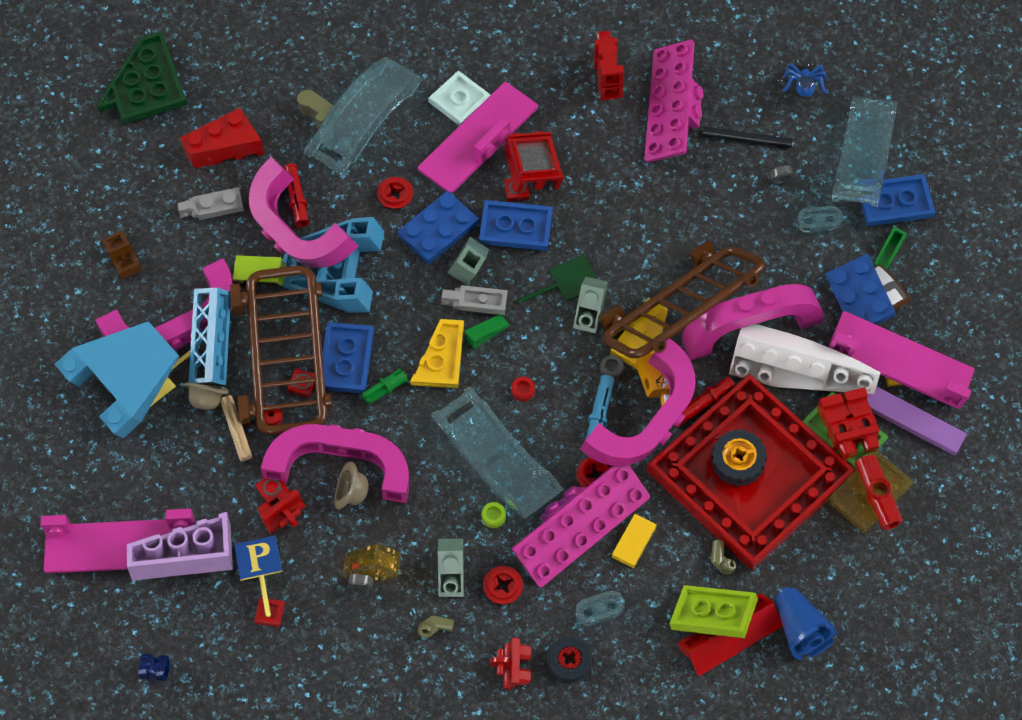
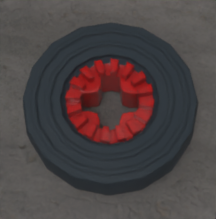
[547,636,592,683]

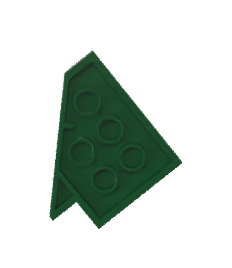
[97,31,188,124]

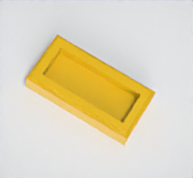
[612,514,657,568]

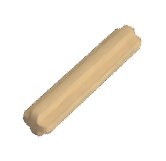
[220,395,252,461]

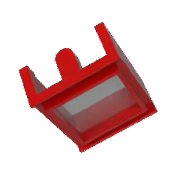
[504,131,564,193]

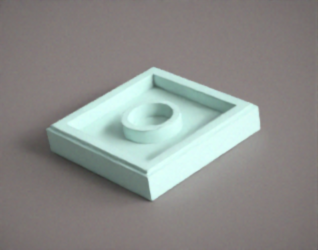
[428,70,491,126]

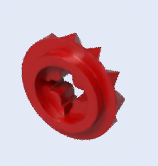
[377,177,414,211]
[576,457,612,488]
[483,566,523,606]

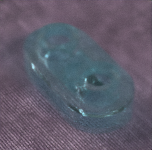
[796,206,843,233]
[575,591,625,626]

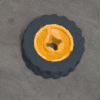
[711,429,767,487]

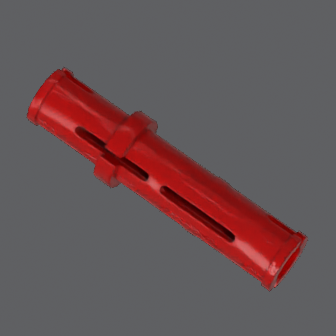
[283,163,310,228]
[677,376,735,428]

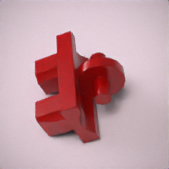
[258,487,306,533]
[490,638,531,690]

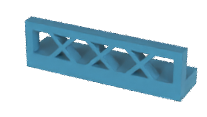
[189,288,231,386]

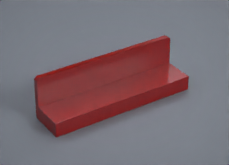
[678,593,782,676]

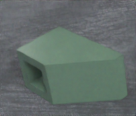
[447,237,489,285]
[573,277,608,333]
[438,538,464,597]

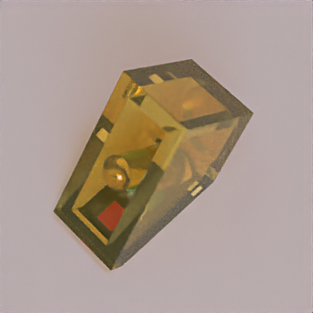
[343,543,401,581]

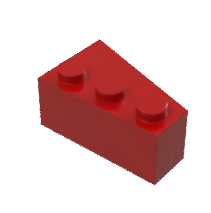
[180,108,264,169]

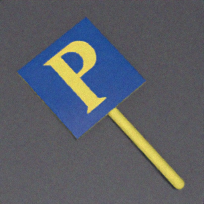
[234,535,282,617]

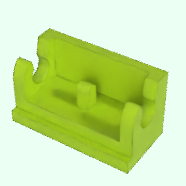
[233,255,287,285]

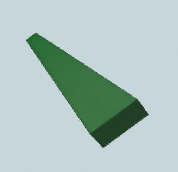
[874,227,907,270]
[465,315,509,350]

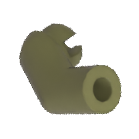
[711,540,736,574]
[418,616,455,638]

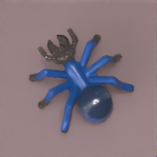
[777,60,832,97]

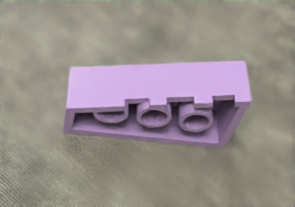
[127,512,233,581]

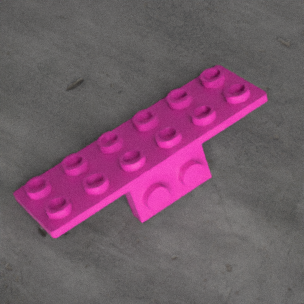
[644,39,704,163]
[418,82,538,194]
[512,465,650,587]

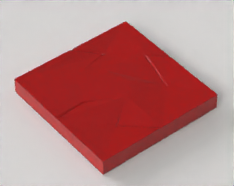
[647,374,856,571]

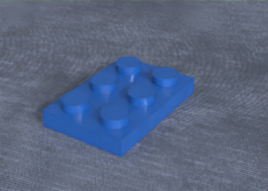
[857,174,936,227]
[397,190,479,264]
[479,200,553,251]
[825,253,897,325]
[322,322,375,394]

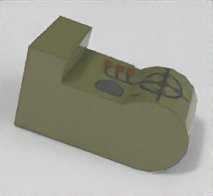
[297,90,338,133]

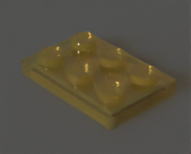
[827,451,914,534]

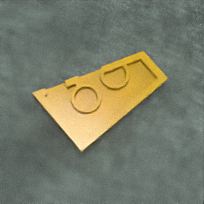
[610,298,668,369]
[410,319,464,388]

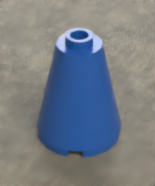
[775,587,838,660]

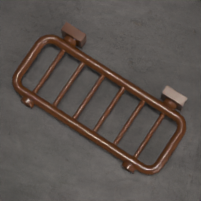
[598,241,765,358]
[230,266,332,435]

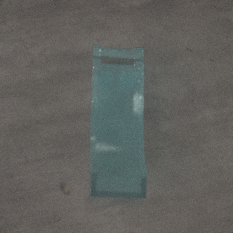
[304,57,423,176]
[832,96,898,207]
[431,387,564,519]

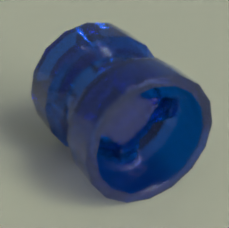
[138,653,170,681]

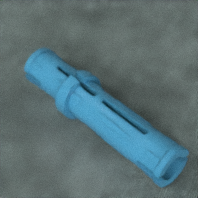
[585,375,615,440]

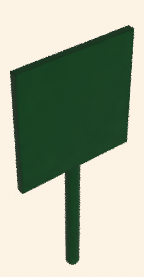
[517,254,597,303]

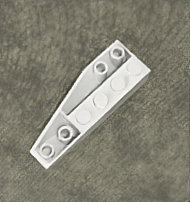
[729,324,880,394]

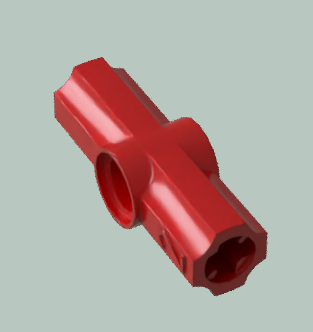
[855,454,903,530]

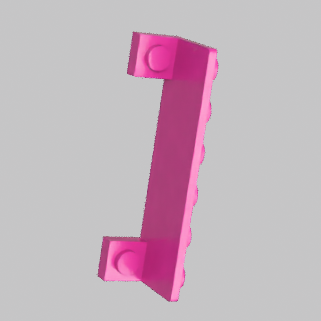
[828,311,974,409]
[40,509,195,573]

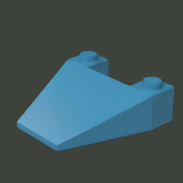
[280,217,384,313]
[54,321,180,438]

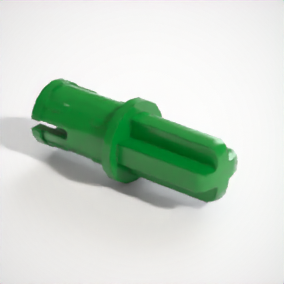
[362,368,408,404]

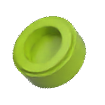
[481,502,506,528]

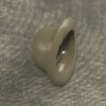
[183,382,229,410]
[334,461,369,509]

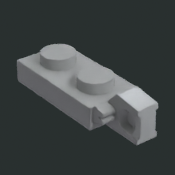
[178,187,244,220]
[441,285,508,315]

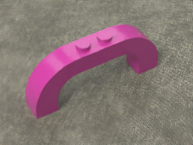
[249,157,358,268]
[95,258,233,351]
[682,284,824,360]
[580,339,695,466]
[261,424,409,503]

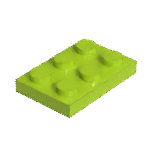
[670,585,758,638]

